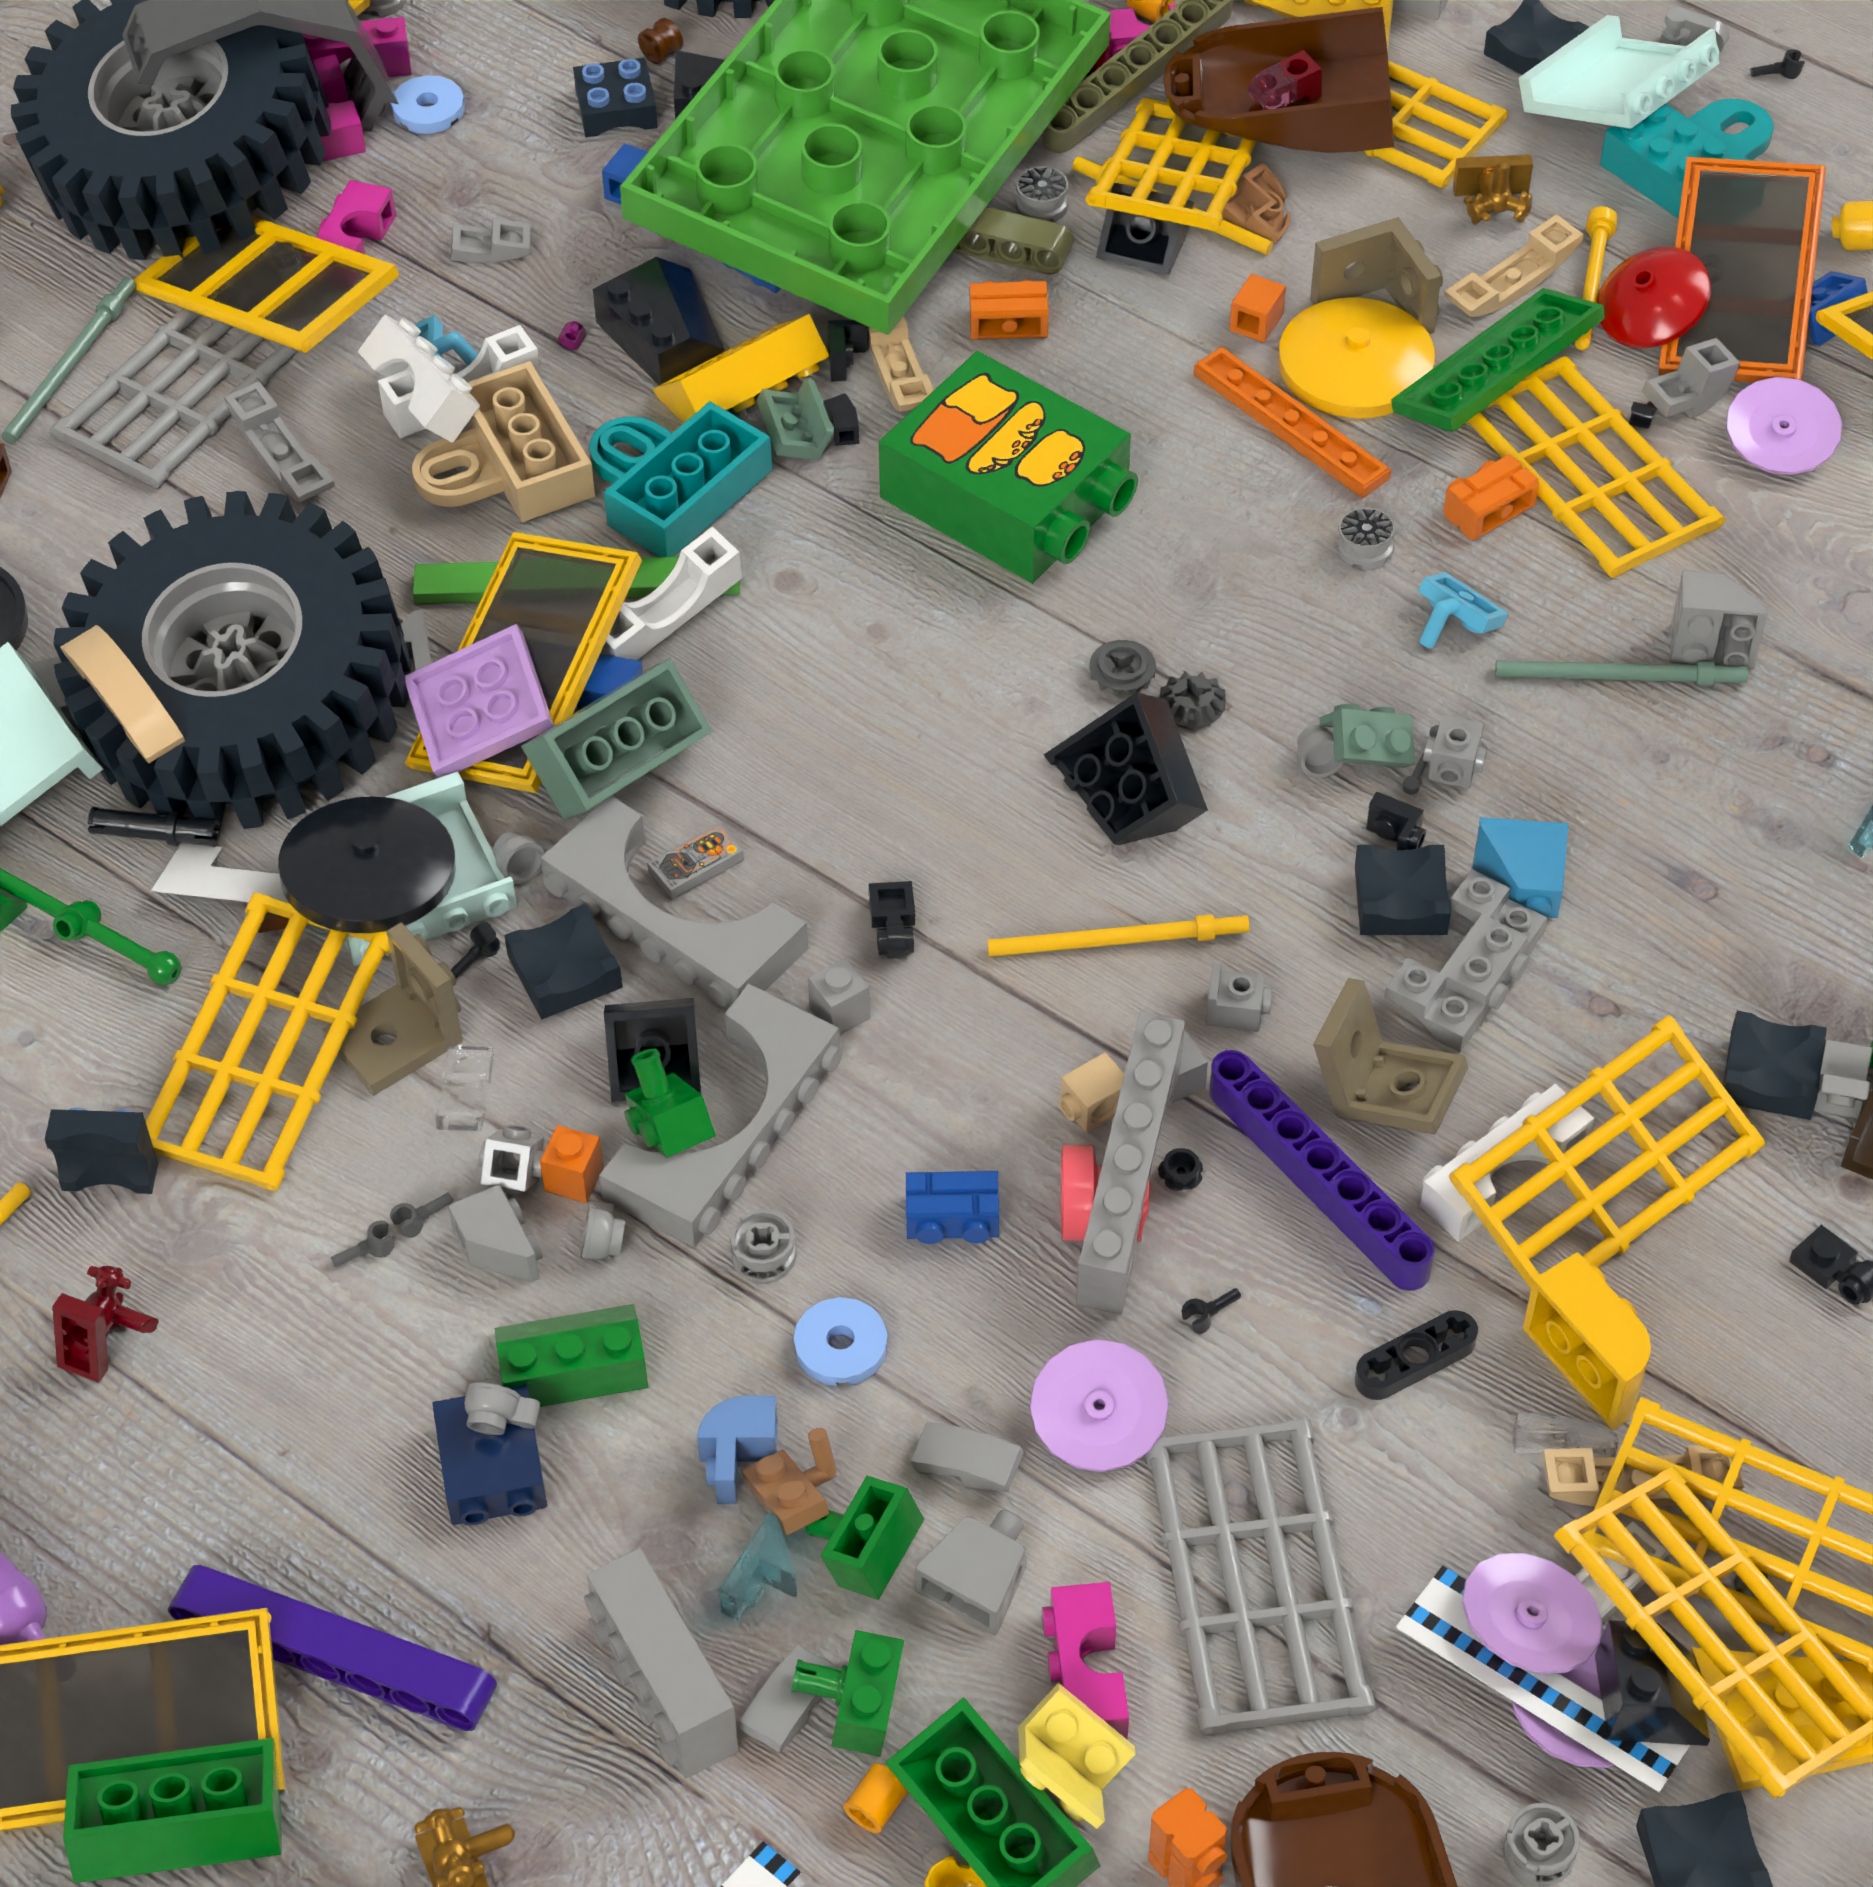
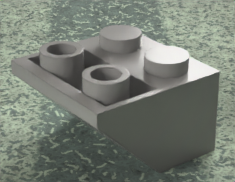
[1670,570,1767,669]

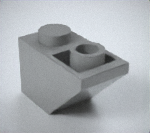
[448,1184,543,1282]

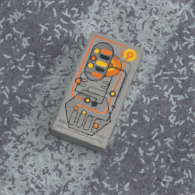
[647,824,744,899]

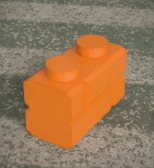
[969,280,1049,340]
[1443,454,1539,541]
[1148,1788,1227,1887]

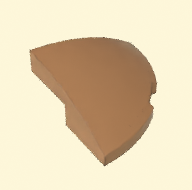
[1222,163,1291,244]

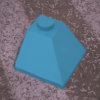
[1471,817,1568,918]

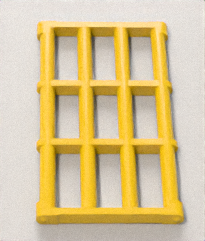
[1363,60,1509,189]
[1085,98,1257,230]
[1465,356,1726,578]
[146,893,390,1191]
[1449,1015,1765,1289]
[1582,1397,1873,1673]
[1554,1466,1873,1800]

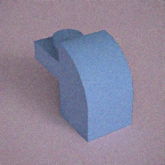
[697,1396,778,1504]

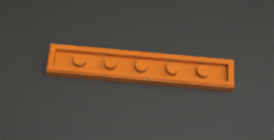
[1193,346,1391,499]

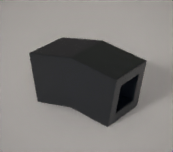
[823,393,859,446]

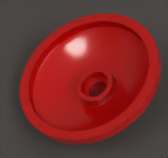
[1597,246,1711,349]

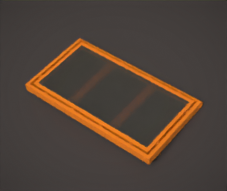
[1659,157,1826,383]

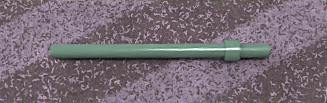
[2,277,136,443]
[1495,660,1748,686]

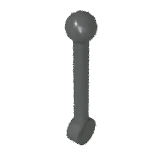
[1403,725,1439,795]

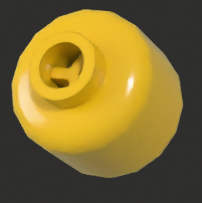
[1832,200,1873,251]

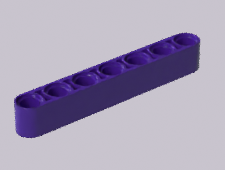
[1209,1050,1434,1291]
[168,1565,497,1731]

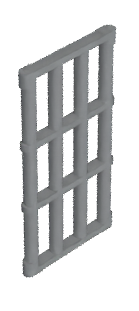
[50,281,312,488]
[1145,1419,1377,1735]

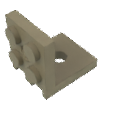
[1310,217,1443,334]
[323,922,463,1096]
[1313,978,1469,1135]

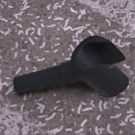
[1750,49,1805,79]
[1628,401,1657,429]
[450,922,500,978]
[1181,1288,1241,1334]

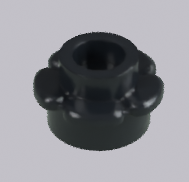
[1158,1148,1203,1191]

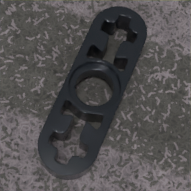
[1355,1310,1478,1400]

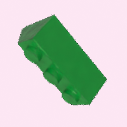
[495,1304,649,1407]

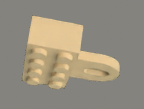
[412,361,595,523]

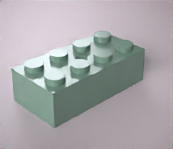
[521,658,713,820]

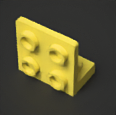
[1018,1683,1136,1829]

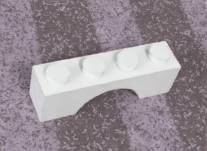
[358,314,480,443]
[378,325,541,439]
[589,527,742,660]
[1420,1084,1594,1242]

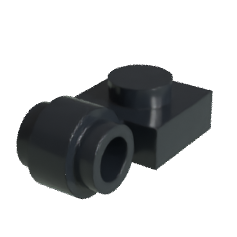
[868,881,916,959]
[1789,1224,1873,1305]

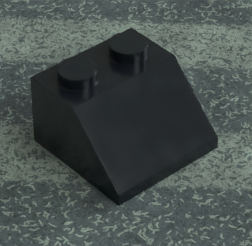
[1096,183,1194,275]
[604,998,701,1102]
[1595,1620,1710,1746]

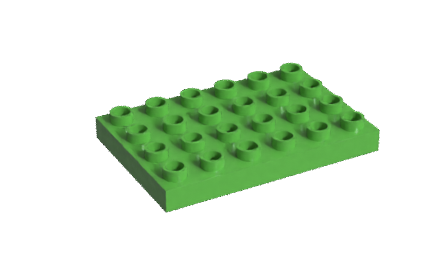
[620,0,1111,335]

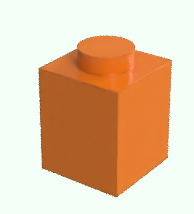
[1230,274,1286,343]
[540,1125,604,1203]

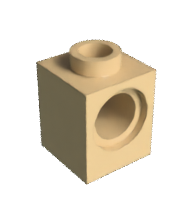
[1059,1052,1124,1133]

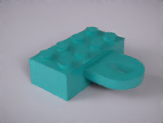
[1600,99,1774,227]
[589,401,772,557]

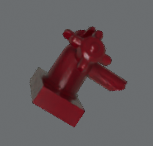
[52,1266,159,1383]

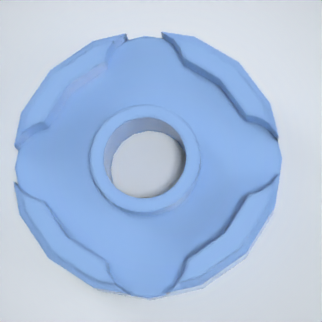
[391,75,465,134]
[793,1297,888,1386]

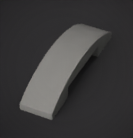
[224,381,335,503]

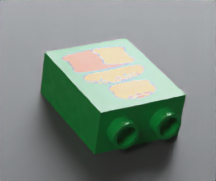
[878,351,1138,584]

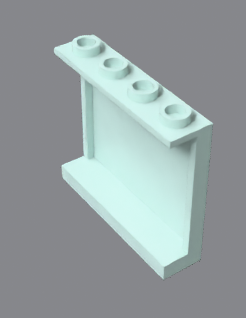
[1518,15,1720,129]
[0,642,103,826]
[343,771,517,966]

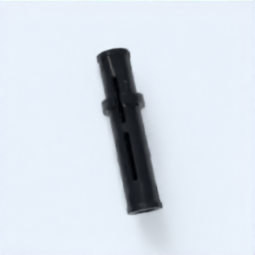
[88,807,220,847]

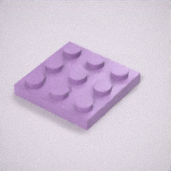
[405,624,554,778]

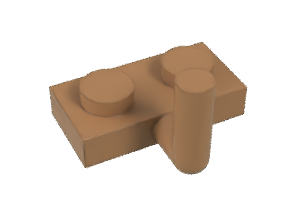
[741,1428,837,1536]

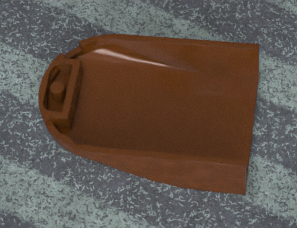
[1163,7,1394,153]
[1230,1752,1458,1887]

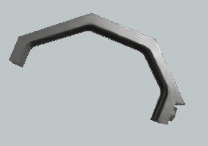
[122,0,399,130]

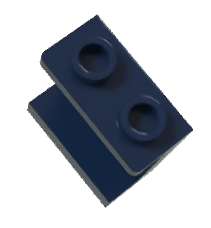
[432,1385,547,1525]

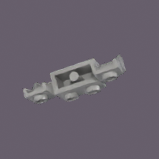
[1385,869,1547,1052]

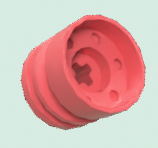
[1061,1144,1149,1242]

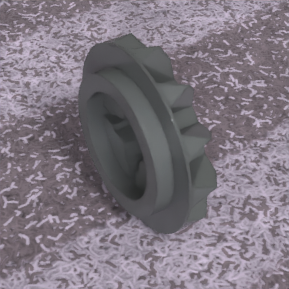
[1090,640,1156,696]
[1159,671,1226,727]

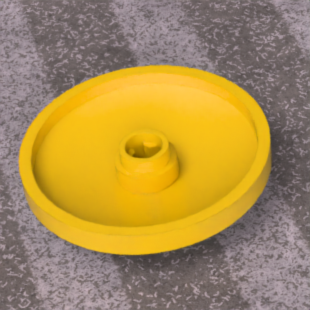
[1278,297,1435,418]

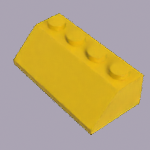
[653,314,829,424]

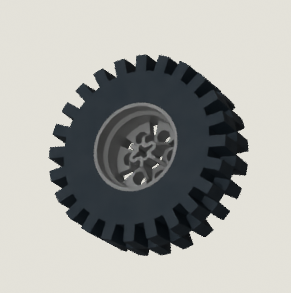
[11,0,331,260]
[54,491,411,829]

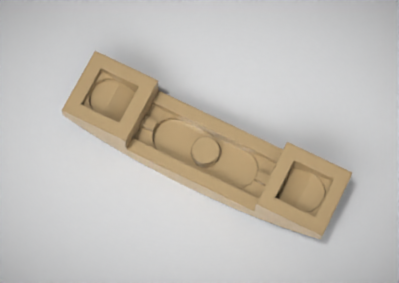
[1444,214,1583,317]
[867,315,934,412]
[60,625,185,764]
[1542,1445,1744,1507]

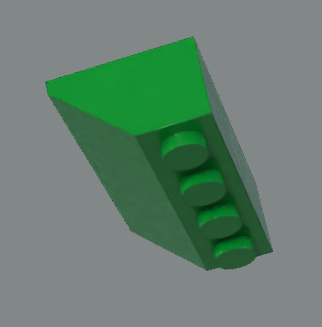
[885,1697,1101,1887]
[63,1738,282,1883]

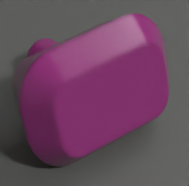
[558,321,586,350]

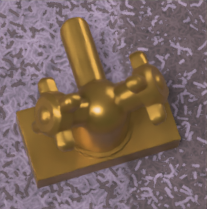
[1453,154,1533,224]
[414,1807,515,1887]

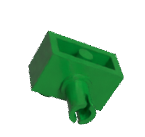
[624,1049,716,1158]
[805,1475,925,1600]
[791,1630,904,1756]

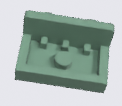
[756,378,834,461]
[1319,704,1415,768]

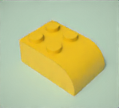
[1522,1252,1651,1430]

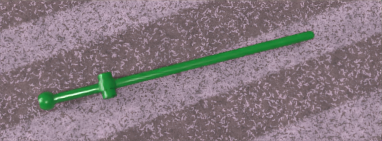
[0,868,182,986]

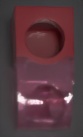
[1248,50,1322,110]

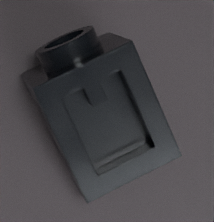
[828,320,867,382]
[1366,791,1426,850]

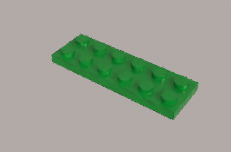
[1391,288,1605,432]

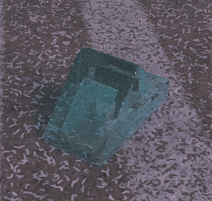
[719,1512,797,1621]

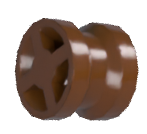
[637,18,684,64]

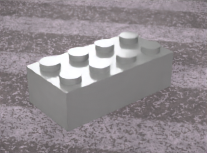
[584,1548,739,1779]

